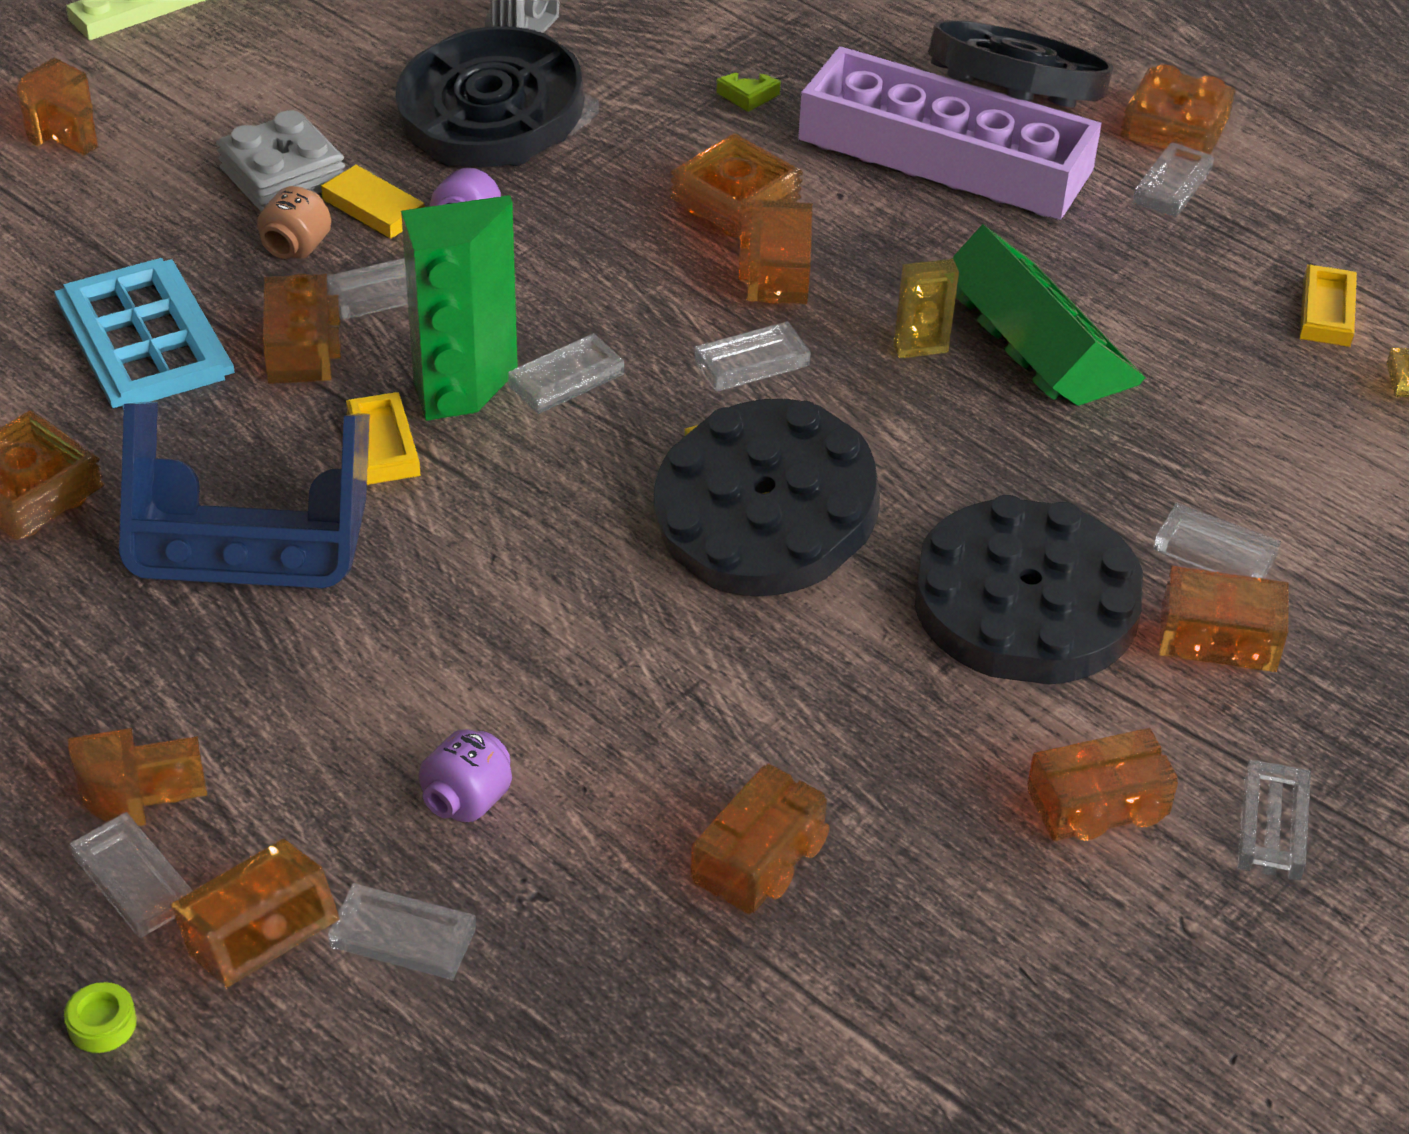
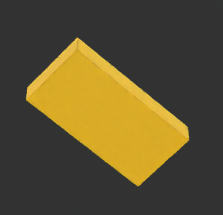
[321,165,425,239]
[1300,265,1357,347]
[346,392,421,485]

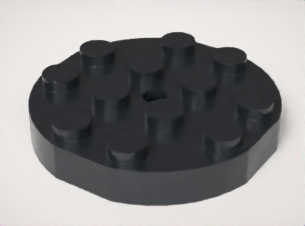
[928,20,1114,107]
[396,26,585,167]
[653,398,880,596]
[914,495,1143,685]

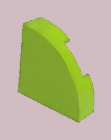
[716,73,781,112]

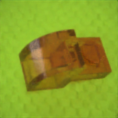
[68,728,207,826]

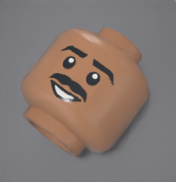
[257,186,331,259]

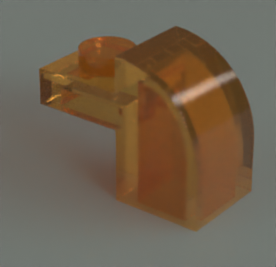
[17,57,98,156]

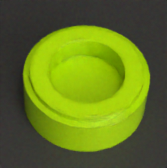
[64,982,137,1053]

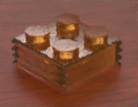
[1120,65,1236,161]
[670,133,803,238]
[0,410,105,540]

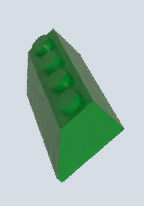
[401,195,518,421]
[942,224,1146,406]

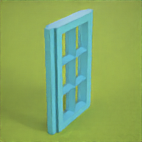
[54,258,235,409]

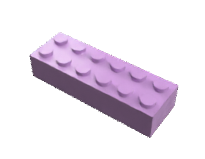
[798,46,1101,220]

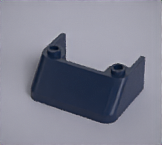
[119,402,370,588]

